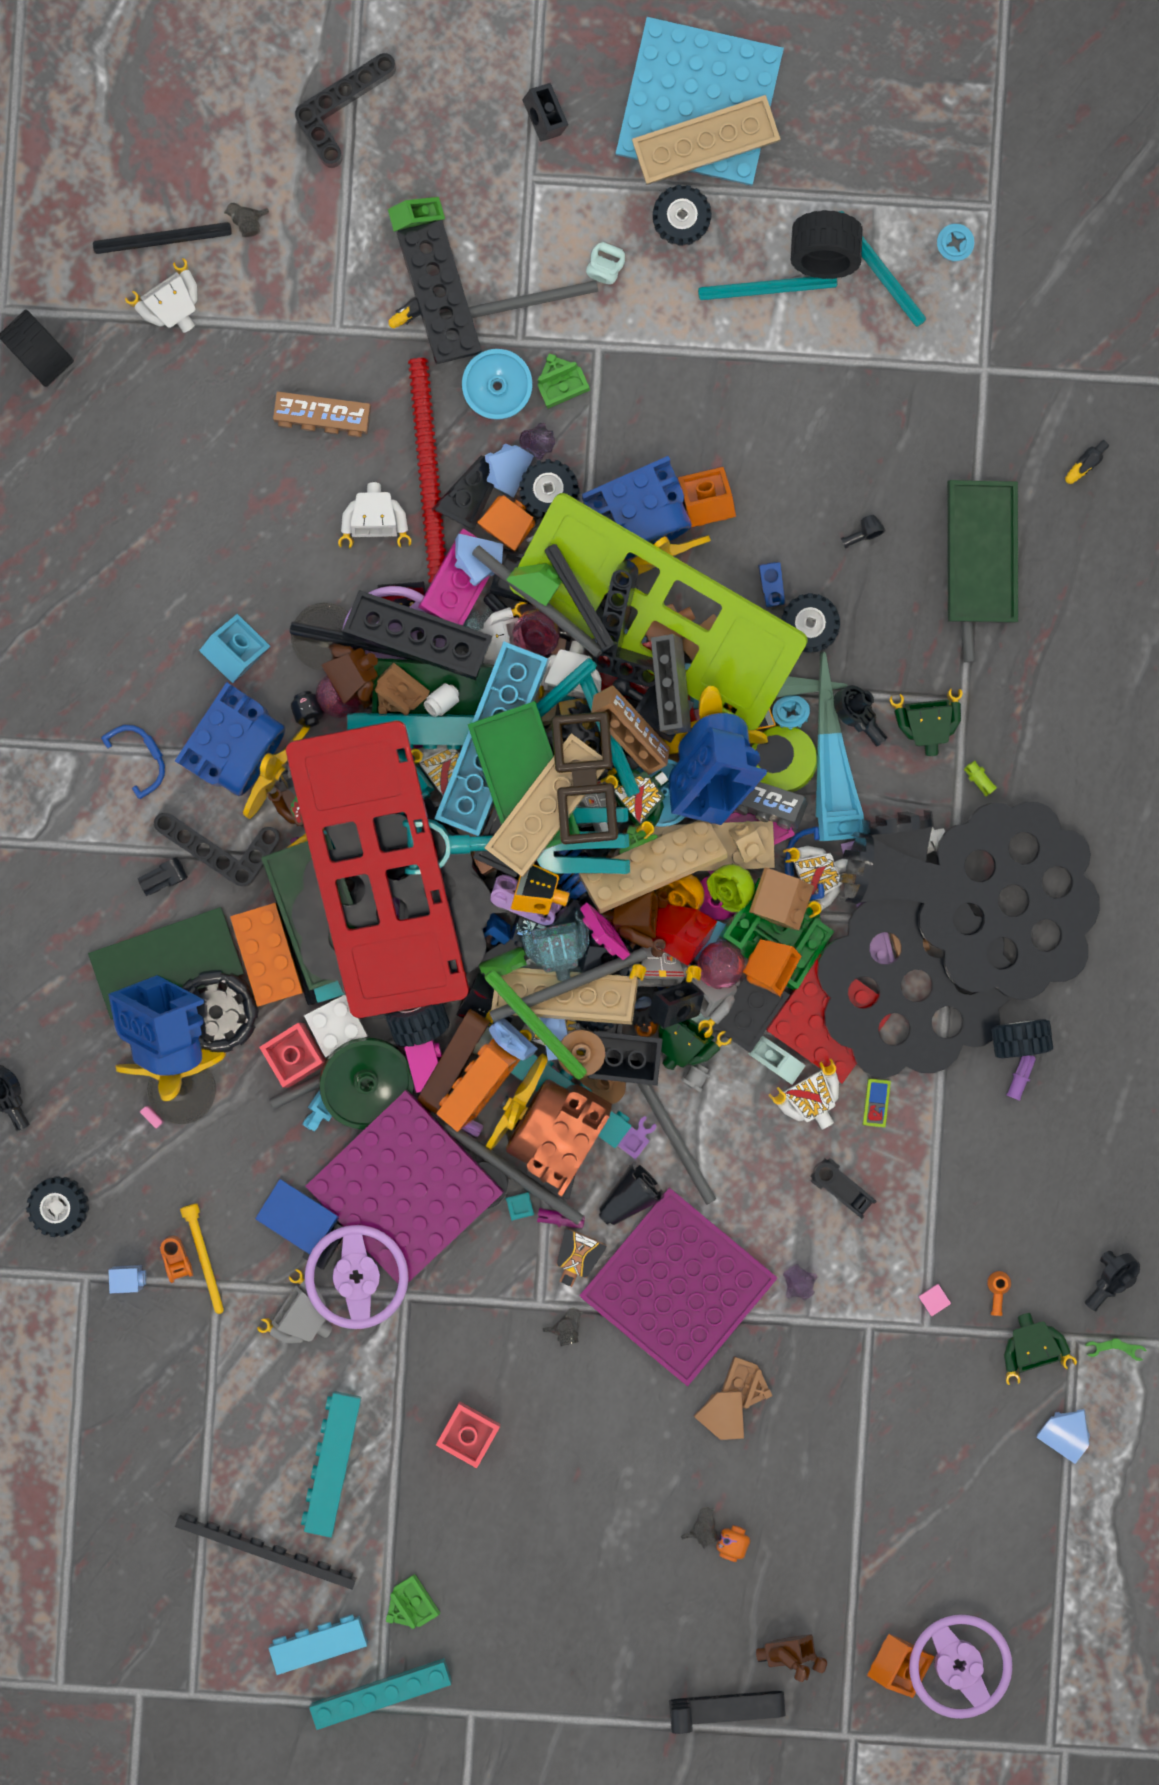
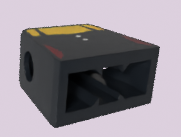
[456,973,515,1027]

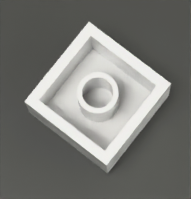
[304,995,369,1058]

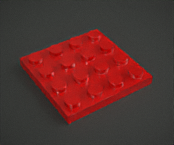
[766,953,891,1084]

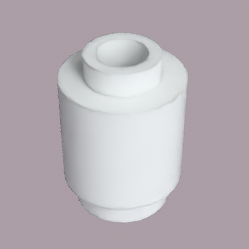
[424,683,459,717]

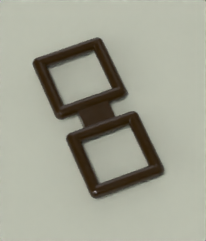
[551,712,618,845]

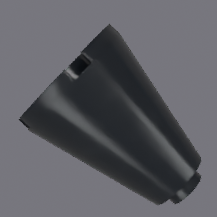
[599,1162,664,1225]

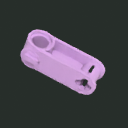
[490,875,562,925]

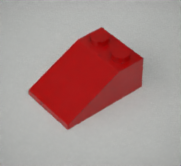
[652,904,717,966]

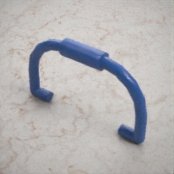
[101,725,165,799]
[784,826,825,901]

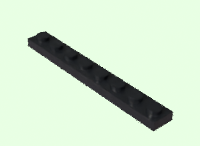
[175,1513,357,1590]

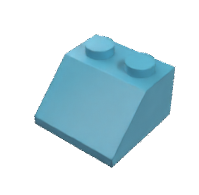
[199,614,271,683]

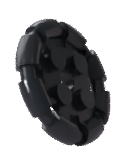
[181,970,259,1053]

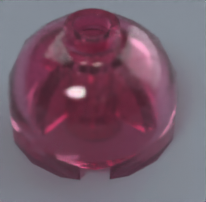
[512,608,560,656]
[316,675,361,718]
[696,941,745,989]

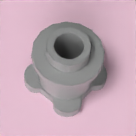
[681,1064,710,1092]

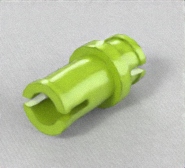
[963,760,997,797]

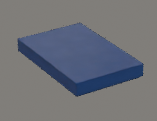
[255,1179,339,1254]

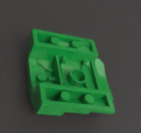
[719,878,834,990]

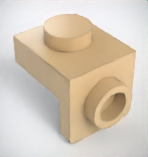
[729,821,766,863]

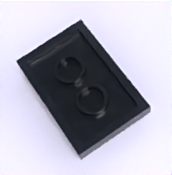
[712,976,790,1053]

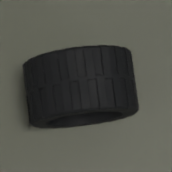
[790,210,863,279]
[0,310,74,387]

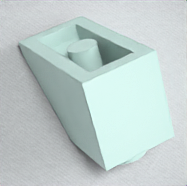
[748,1035,806,1084]

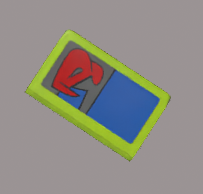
[862,1078,891,1127]

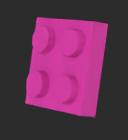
[580,903,630,960]

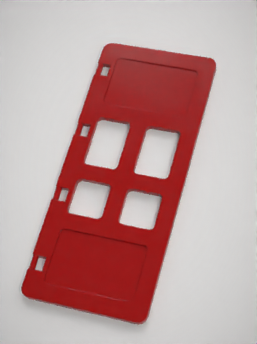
[286,721,469,1018]

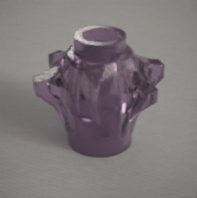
[519,423,555,460]
[783,1264,818,1301]

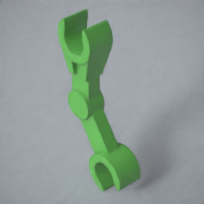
[1085,1338,1146,1361]

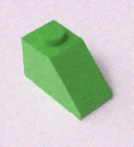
[388,197,445,232]
[507,563,562,606]

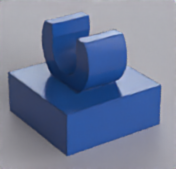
[483,913,511,945]

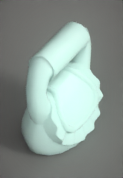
[586,242,625,284]

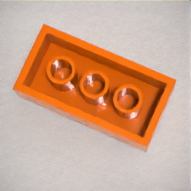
[230,903,304,1007]
[436,1038,520,1132]

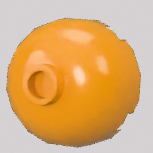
[656,874,704,910]

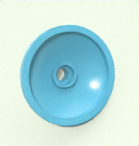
[462,349,532,420]

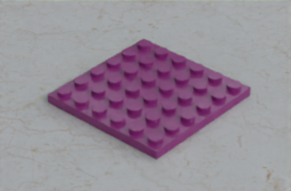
[305,1090,504,1284]
[579,1187,778,1387]

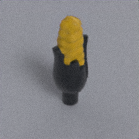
[388,291,437,329]
[1065,440,1109,484]

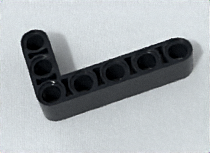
[295,53,396,168]
[593,561,655,687]
[154,813,281,887]
[669,1691,786,1734]

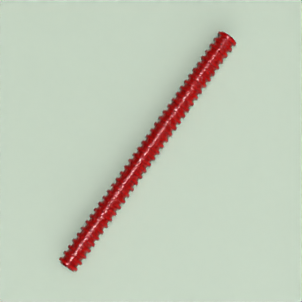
[408,358,446,583]

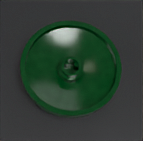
[319,1037,414,1130]

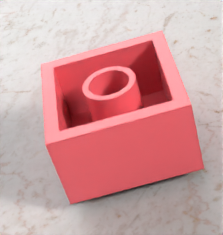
[259,1023,326,1088]
[436,1401,501,1468]

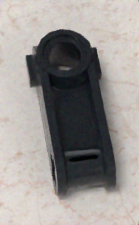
[810,1158,877,1219]

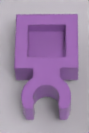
[618,1116,657,1160]

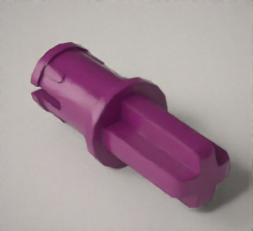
[537,1208,585,1228]

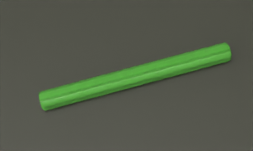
[485,970,587,1080]

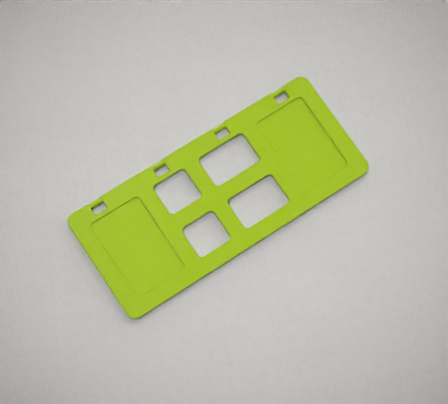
[510,493,808,730]

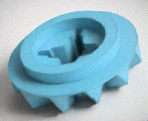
[937,224,975,262]
[772,695,810,730]

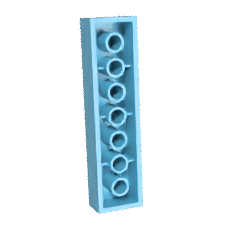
[435,641,550,836]

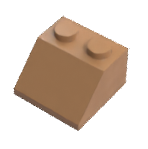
[749,867,814,930]

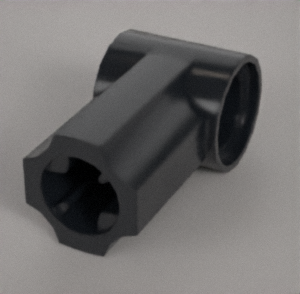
[137,857,188,896]

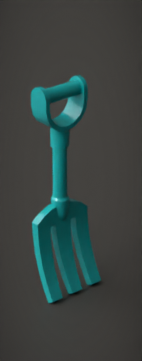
[402,807,630,874]

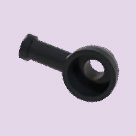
[841,515,886,549]

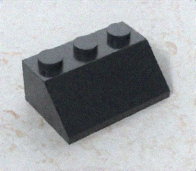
[585,1031,662,1086]

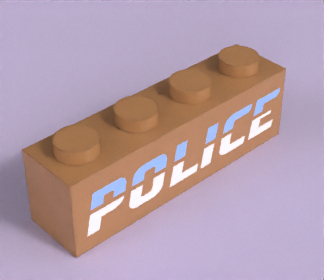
[273,392,371,437]
[591,685,670,775]

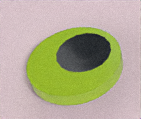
[752,726,817,792]

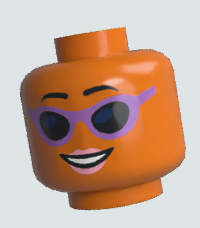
[716,1525,750,1562]

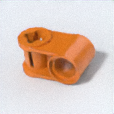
[160,1236,194,1283]

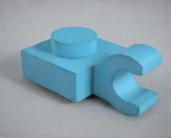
[302,1090,332,1131]

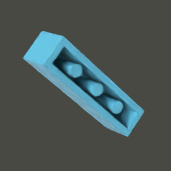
[268,1614,368,1675]

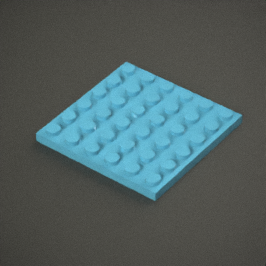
[616,17,784,186]

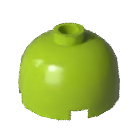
[707,864,755,912]

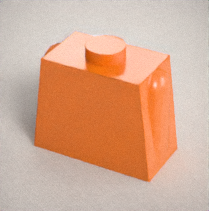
[477,495,536,552]
[743,939,802,997]

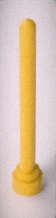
[180,1203,224,1314]

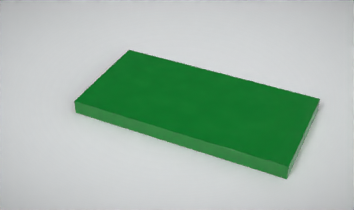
[467,701,580,849]

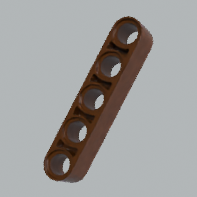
[417,1009,490,1114]

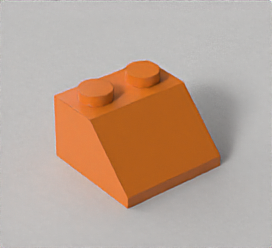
[678,467,736,527]
[867,1634,935,1698]

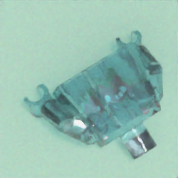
[516,910,589,981]

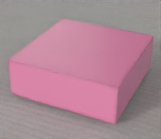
[140,1106,164,1129]
[918,1284,951,1316]

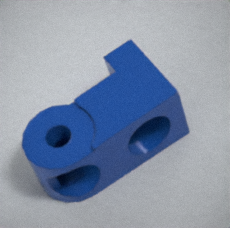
[758,562,785,608]

